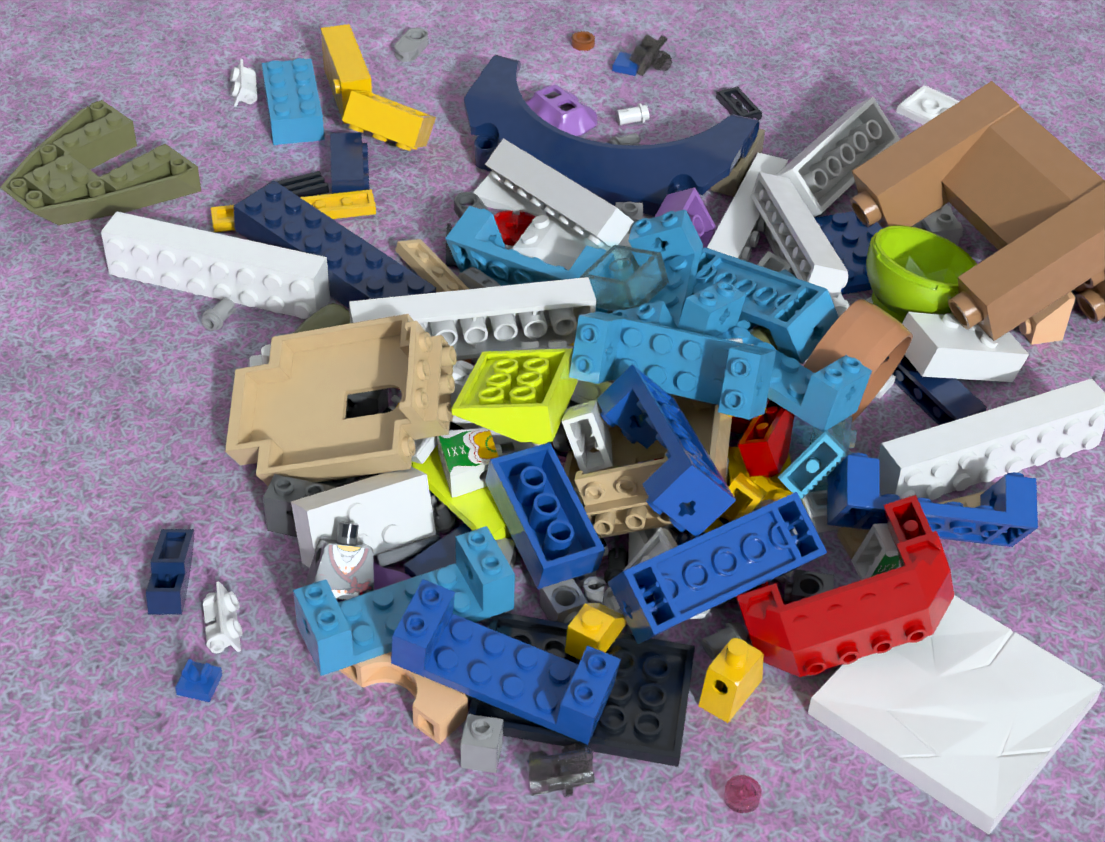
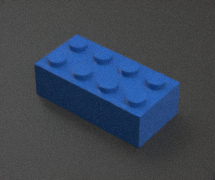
[485,443,605,589]

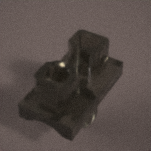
[629,34,672,76]
[527,744,595,798]

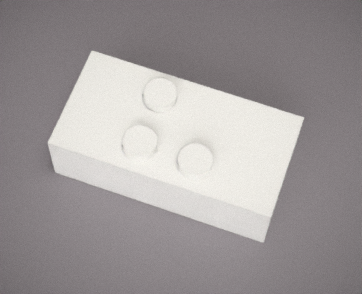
[902,312,1029,382]
[291,467,436,568]

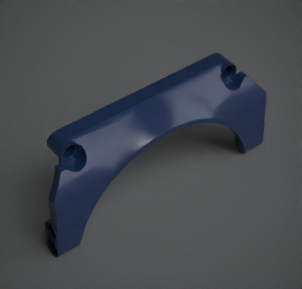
[464,55,760,217]

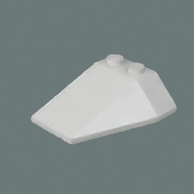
[513,215,634,274]

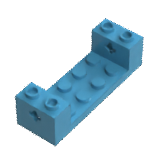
[445,206,622,313]
[610,209,703,329]
[692,247,839,364]
[677,281,872,432]
[569,312,776,420]
[293,526,515,676]

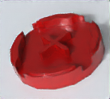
[494,210,535,246]

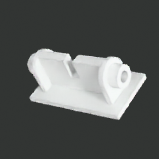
[230,59,257,107]
[203,581,242,653]

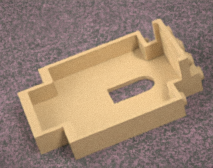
[225,314,457,486]
[564,393,732,538]

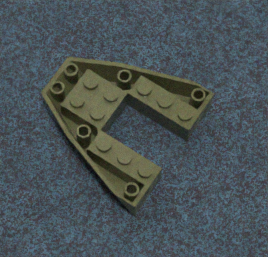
[0,100,201,225]

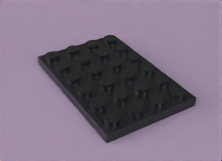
[468,612,695,767]

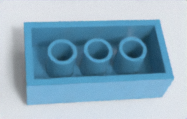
[262,58,324,145]

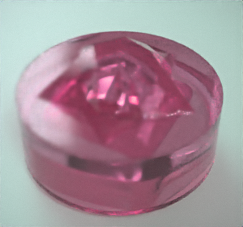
[724,775,762,813]

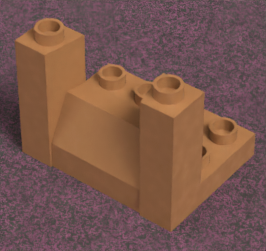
[850,81,1105,341]

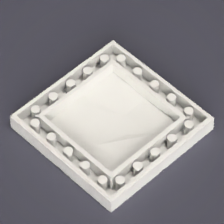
[808,595,1103,835]

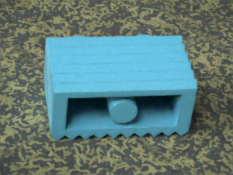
[778,430,847,499]

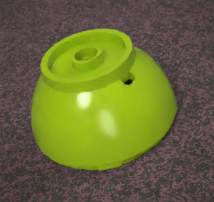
[866,225,977,323]

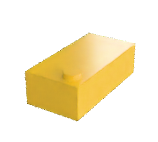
[321,24,372,124]

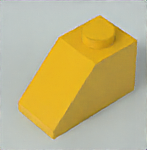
[565,603,627,660]

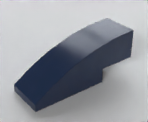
[146,529,195,615]

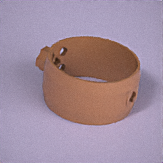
[804,299,913,428]

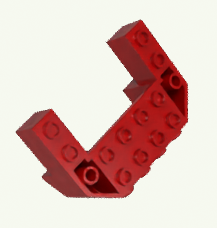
[736,495,954,677]

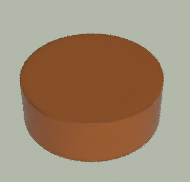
[571,31,595,51]

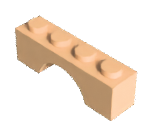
[339,652,468,745]

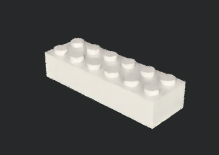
[776,97,900,217]

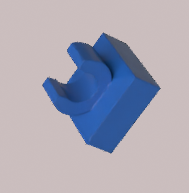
[175,659,222,702]

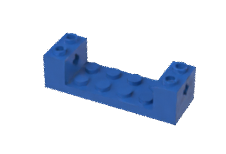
[596,364,736,537]
[827,453,1038,547]
[608,492,828,644]
[391,579,621,745]

